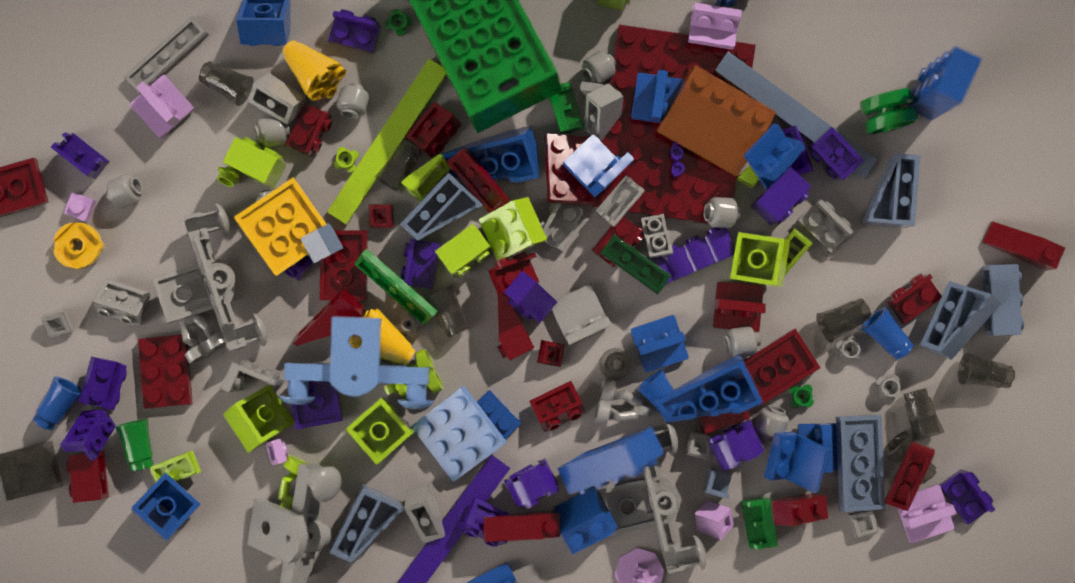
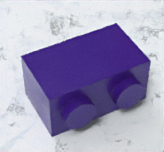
[504,271,557,323]

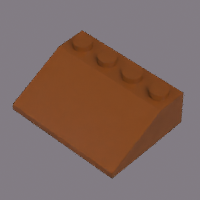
[656,65,776,177]

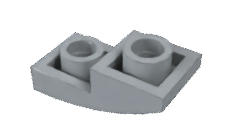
[641,214,673,258]

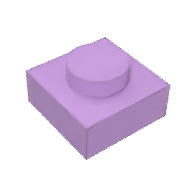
[64,192,96,222]
[265,439,288,465]

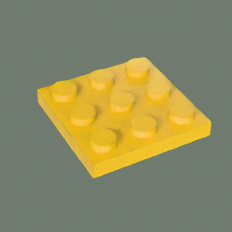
[234,177,326,276]

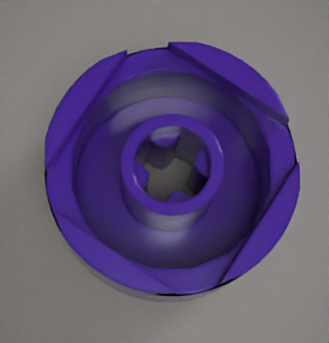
[707,420,764,471]
[504,458,559,509]

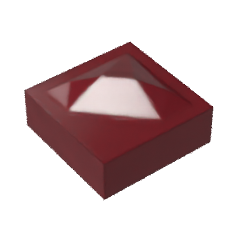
[369,204,394,228]
[537,340,565,367]

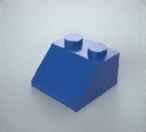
[236,0,291,46]
[131,472,200,542]
[554,486,618,555]

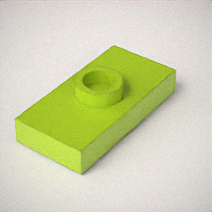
[149,450,201,483]

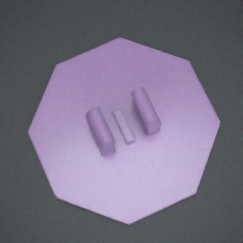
[614,547,665,583]

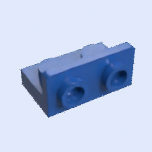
[477,389,522,439]

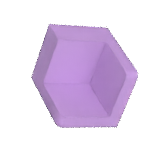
[695,500,734,540]

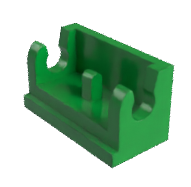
[549,82,585,135]
[741,497,778,550]

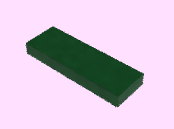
[600,234,672,295]

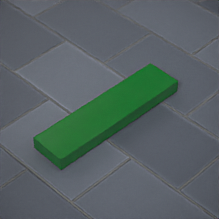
[354,249,438,326]

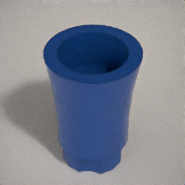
[861,307,914,360]
[637,369,675,423]
[33,376,82,431]

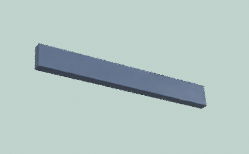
[713,51,877,179]

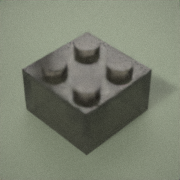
[0,441,63,501]

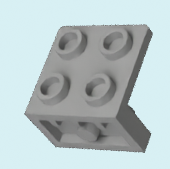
[552,284,612,345]
[220,359,284,392]

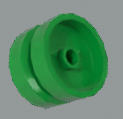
[859,88,919,135]

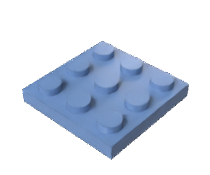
[411,386,507,482]

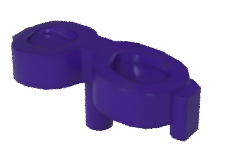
[670,143,685,178]

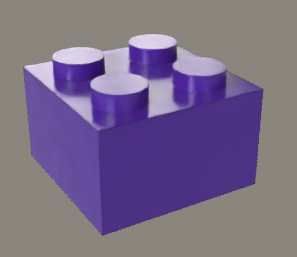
[750,167,811,225]

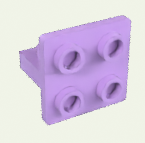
[688,2,742,50]
[130,75,194,138]
[898,484,956,543]

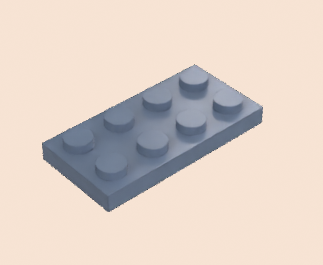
[836,415,885,512]

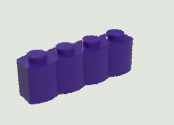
[647,228,735,291]

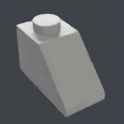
[585,83,623,141]
[404,484,445,544]

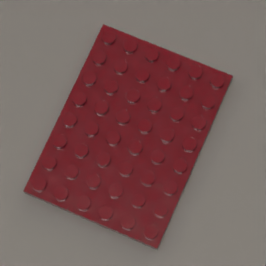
[592,24,756,224]

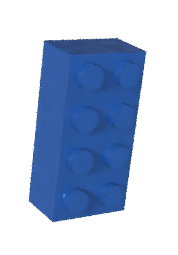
[908,46,982,120]
[557,427,664,495]

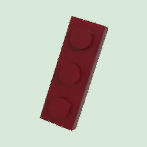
[446,146,510,213]
[885,442,935,511]

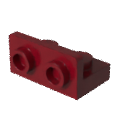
[406,101,462,159]
[286,103,332,157]
[591,216,643,267]
[488,251,539,297]
[886,273,942,324]
[530,381,586,432]

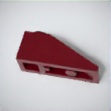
[982,221,1066,271]
[293,288,364,346]
[497,294,535,361]
[483,511,560,542]

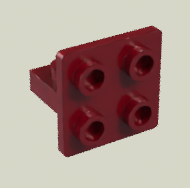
[713,282,766,332]

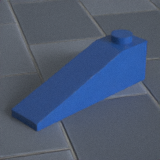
[441,125,540,183]
[655,354,763,422]

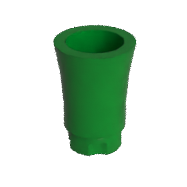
[115,418,154,471]

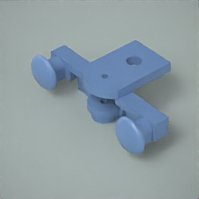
[279,317,434,409]

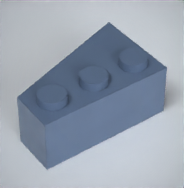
[861,153,920,228]
[400,173,482,241]
[920,281,1002,360]
[330,483,405,563]

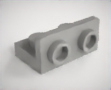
[797,199,853,253]
[541,203,585,252]
[93,278,151,326]

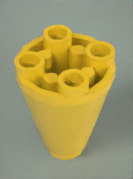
[282,41,346,101]
[350,308,415,365]

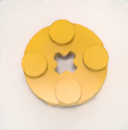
[53,222,104,269]

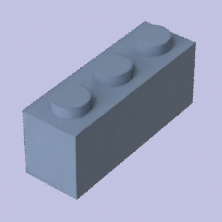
[982,264,1024,336]

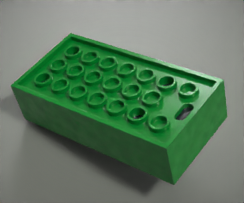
[408,0,562,134]

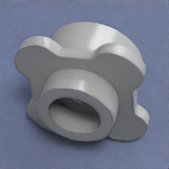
[395,311,421,338]
[836,336,863,362]
[876,375,902,400]

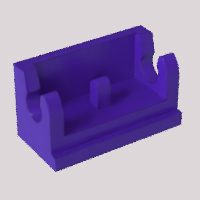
[51,132,110,179]

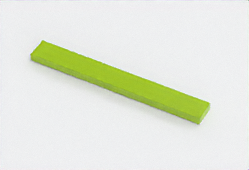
[327,58,447,225]

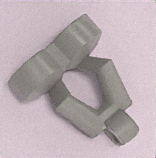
[179,314,226,365]
[594,378,652,425]

